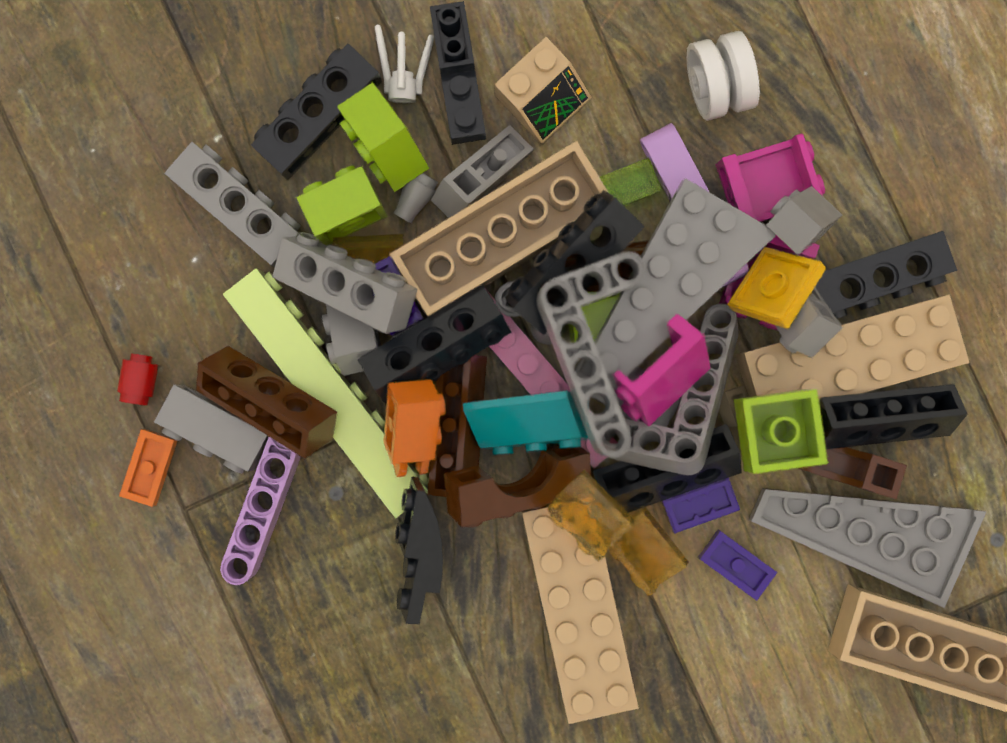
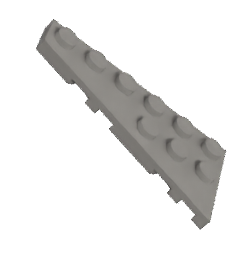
[579,178,776,389]
[748,488,986,608]

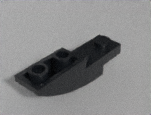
[430,1,486,145]
[395,477,443,625]

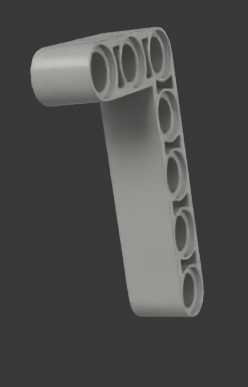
[536,252,646,457]
[602,304,739,475]

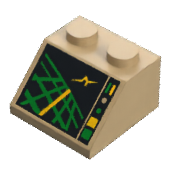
[494,37,592,145]

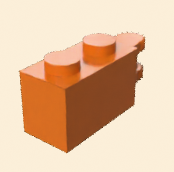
[384,380,445,477]

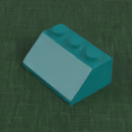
[463,391,590,455]

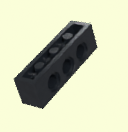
[251,43,382,180]
[505,190,645,335]
[815,230,957,319]
[358,284,512,405]
[819,384,968,449]
[593,424,742,519]

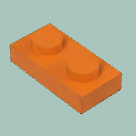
[119,429,178,507]

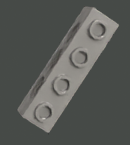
[164,142,301,267]
[272,232,417,334]

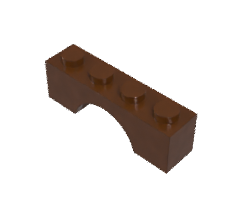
[444,445,592,527]
[797,447,907,499]

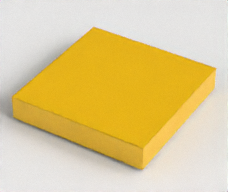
[727,247,826,329]

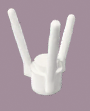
[375,24,434,103]

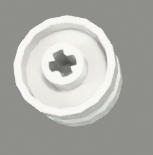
[686,31,760,121]

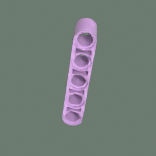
[640,123,749,288]
[220,437,301,585]

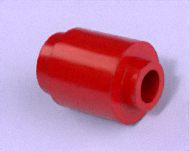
[117,353,159,405]

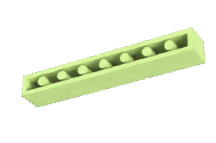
[223,268,429,518]

